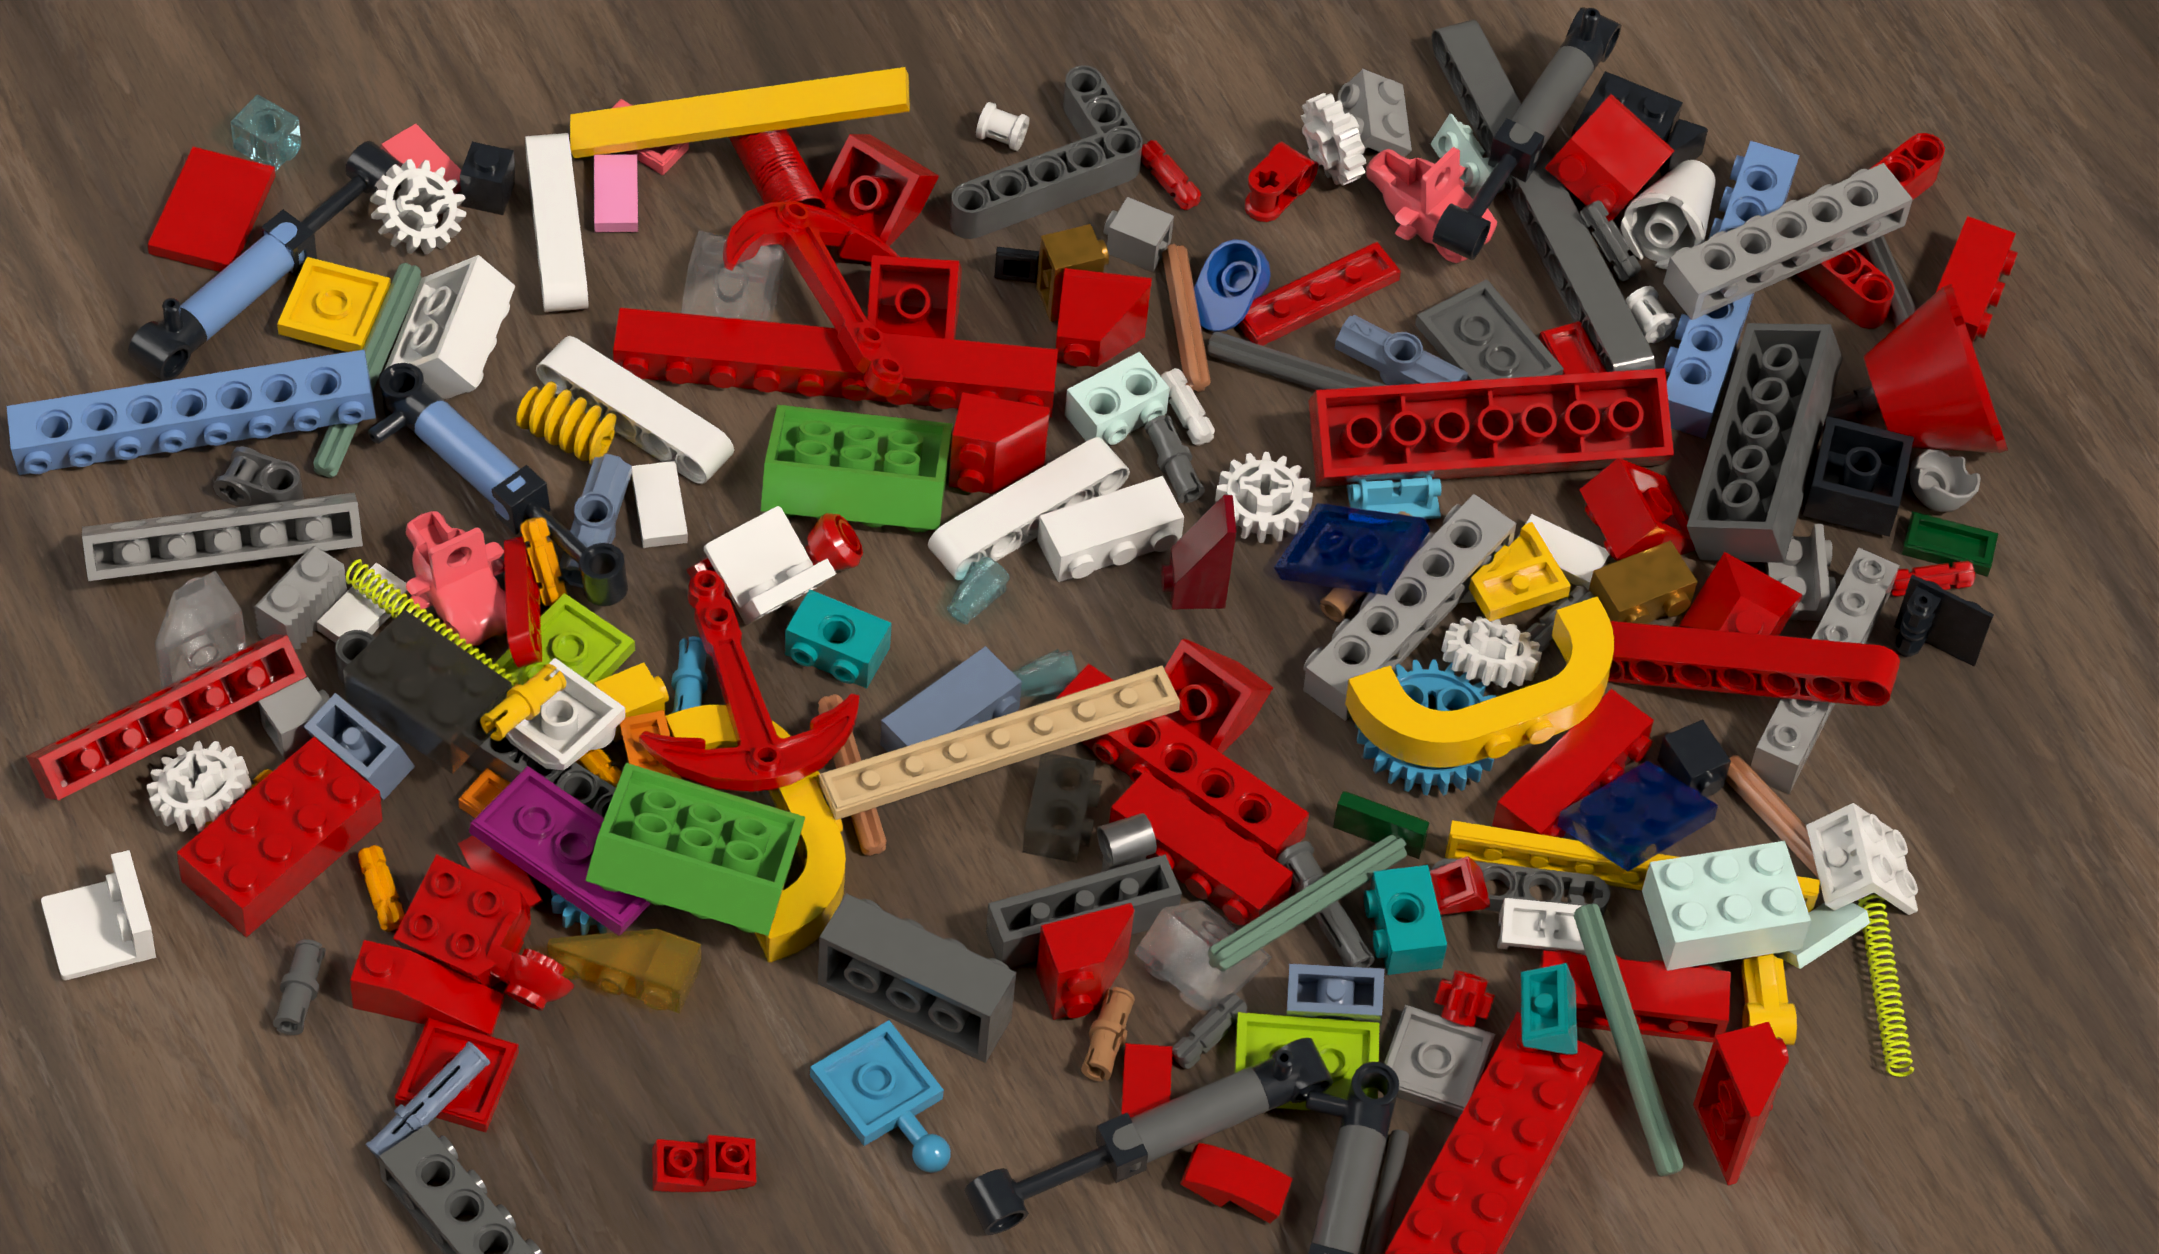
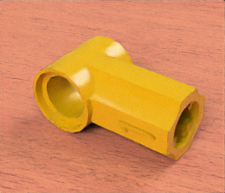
[1741,954,1797,1045]

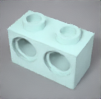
[1065,352,1170,445]

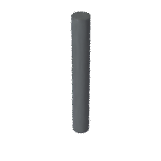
[1364,1129,1409,1254]

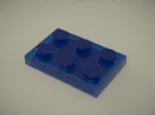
[1274,503,1430,595]
[1557,761,1718,872]

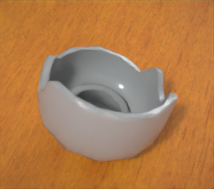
[1909,449,1981,512]

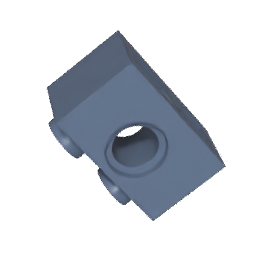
[304,693,415,800]
[1287,964,1384,1025]

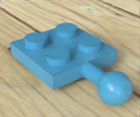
[810,1020,951,1173]

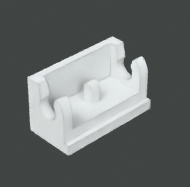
[1497,898,1586,955]

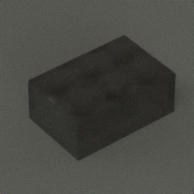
[343,609,512,774]

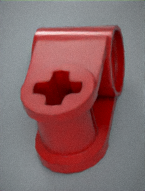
[1245,142,1319,222]

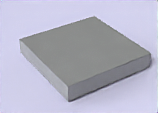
[1378,1005,1495,1118]

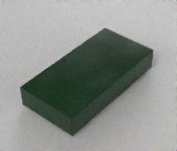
[1901,511,1998,577]
[1333,791,1430,859]

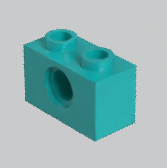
[785,589,892,689]
[1363,865,1447,975]

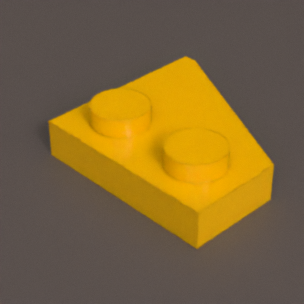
[1469,522,1571,621]

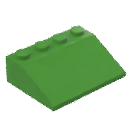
[761,405,953,532]
[586,763,805,936]

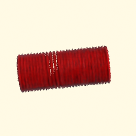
[728,129,827,209]

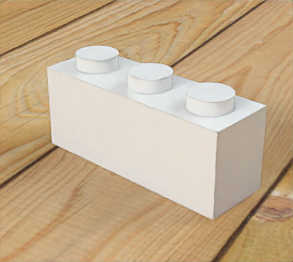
[1037,476,1184,582]

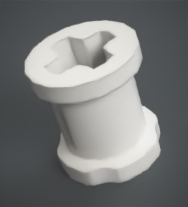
[976,102,1030,151]
[1625,286,1678,343]

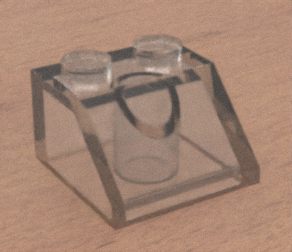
[681,231,784,322]
[155,571,247,689]
[1134,901,1272,1010]

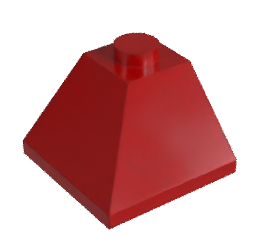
[1056,268,1152,367]
[1679,552,1803,636]
[1164,639,1274,753]

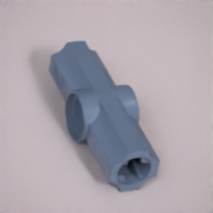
[1335,315,1468,385]
[559,453,632,588]

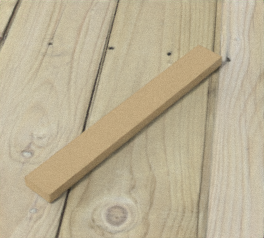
[819,666,1180,820]

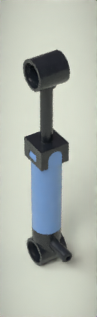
[128,141,403,381]
[368,363,628,606]

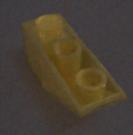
[547,929,701,1014]

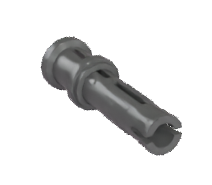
[1276,841,1375,968]

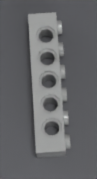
[1663,163,1913,320]
[82,493,363,581]
[1303,494,1516,721]
[1750,547,1900,794]

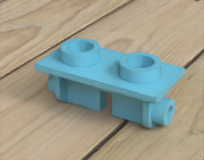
[1347,475,1441,524]

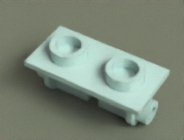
[1431,114,1505,199]

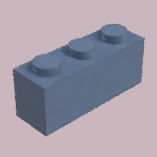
[880,646,1022,752]

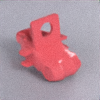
[1366,147,1497,263]
[406,511,507,648]

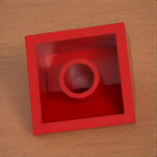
[1545,94,1675,221]
[821,134,939,246]
[867,255,962,339]
[949,392,1050,494]
[1579,458,1696,561]
[1036,903,1134,1020]

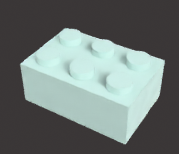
[1642,841,1811,971]

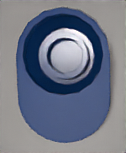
[1194,239,1271,332]

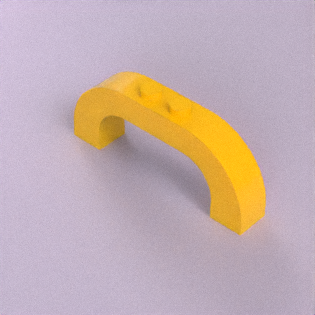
[1345,596,1614,768]
[665,705,846,963]

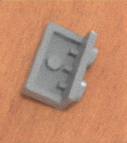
[1338,69,1412,157]

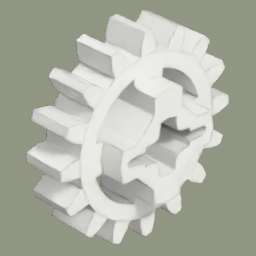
[1301,93,1366,186]
[370,159,466,255]
[1215,452,1313,543]
[1441,616,1542,688]
[147,741,252,832]

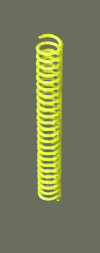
[346,559,519,699]
[1858,893,1914,1077]

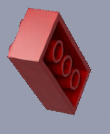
[177,737,383,938]

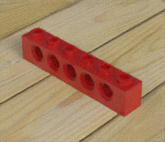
[26,634,307,800]
[1055,664,1309,860]

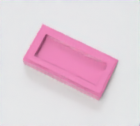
[594,155,638,232]

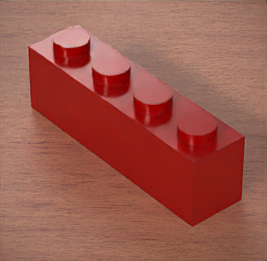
[1492,688,1654,838]
[1109,771,1293,926]
[1539,950,1731,1043]

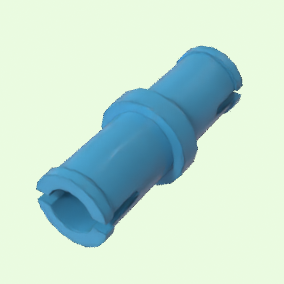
[671,636,708,713]

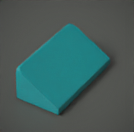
[1521,963,1578,1054]

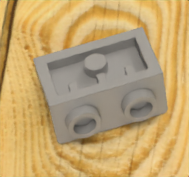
[1764,524,1836,621]

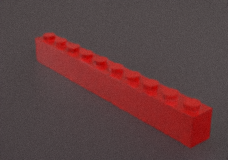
[613,308,1058,418]

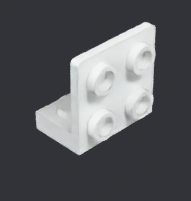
[704,506,836,626]
[1806,803,1918,915]
[41,850,156,980]

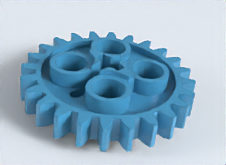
[1355,659,1496,795]

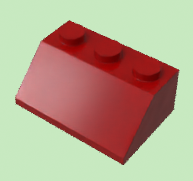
[1693,1022,1789,1185]

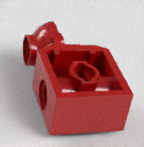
[393,854,575,1011]

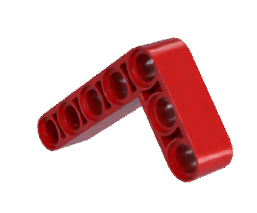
[1796,133,1945,329]

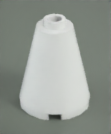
[1621,160,1715,269]

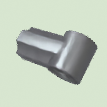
[1097,813,1157,872]

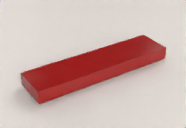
[1238,242,1401,346]

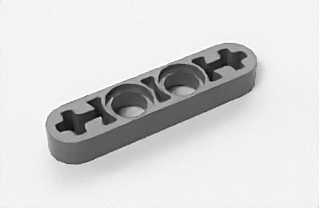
[1432,858,1610,916]

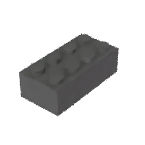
[818,893,1016,1063]

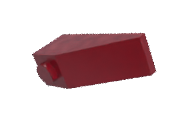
[1161,495,1237,610]

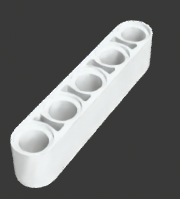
[525,133,588,312]
[536,336,734,484]
[928,437,1130,580]

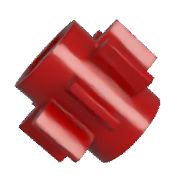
[1434,970,1495,1027]

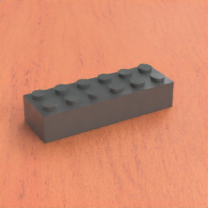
[1687,323,1843,563]

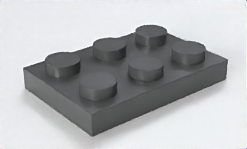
[1415,279,1564,381]

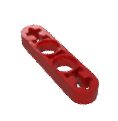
[504,536,542,668]

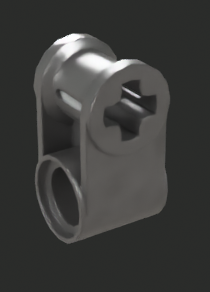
[213,446,304,507]

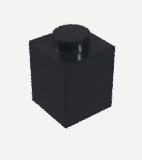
[460,141,515,215]
[1657,719,1731,802]

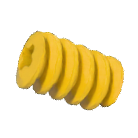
[516,381,617,465]

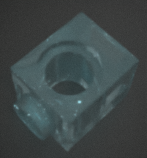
[231,94,302,172]

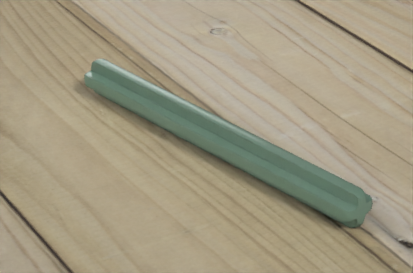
[313,263,421,478]
[1207,835,1407,972]
[1573,904,1683,1176]

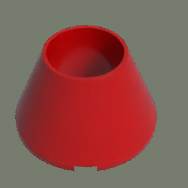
[1863,284,2008,453]

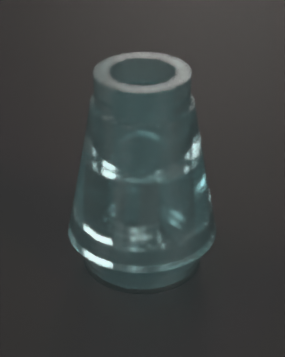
[947,557,1010,624]
[1013,649,1078,698]

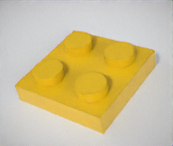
[277,257,391,352]

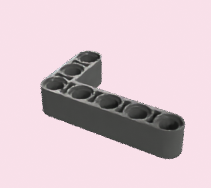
[950,65,1143,239]

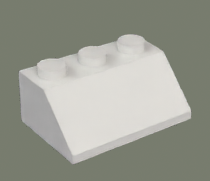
[385,255,515,399]

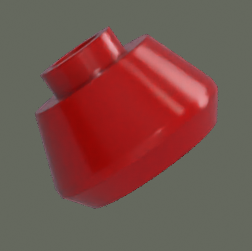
[805,513,863,571]

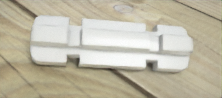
[1161,368,1215,446]

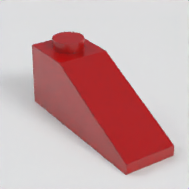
[350,940,504,1036]

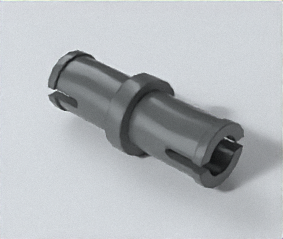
[1145,415,1205,503]
[273,939,326,1035]

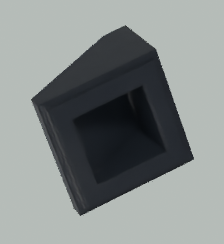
[1659,119,1708,176]
[994,247,1040,283]

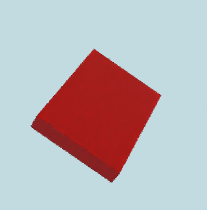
[148,146,276,272]

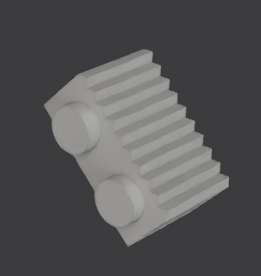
[254,546,347,650]

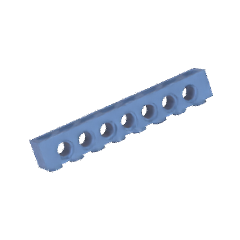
[1664,141,1799,439]
[7,350,376,475]

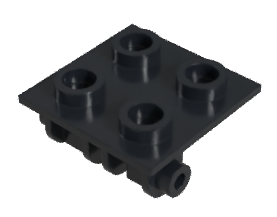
[1894,574,1994,667]

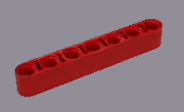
[1608,621,1900,706]

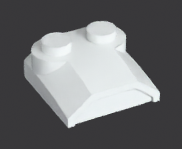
[505,658,625,771]

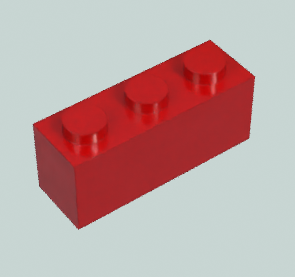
[1936,216,2018,344]

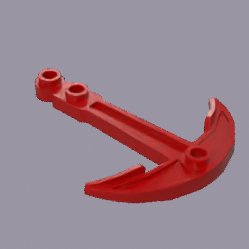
[723,201,903,397]
[639,570,860,792]

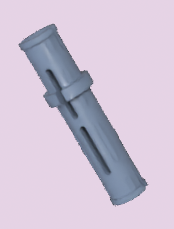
[365,1041,491,1159]

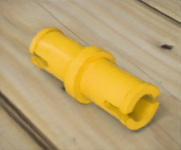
[480,664,567,741]

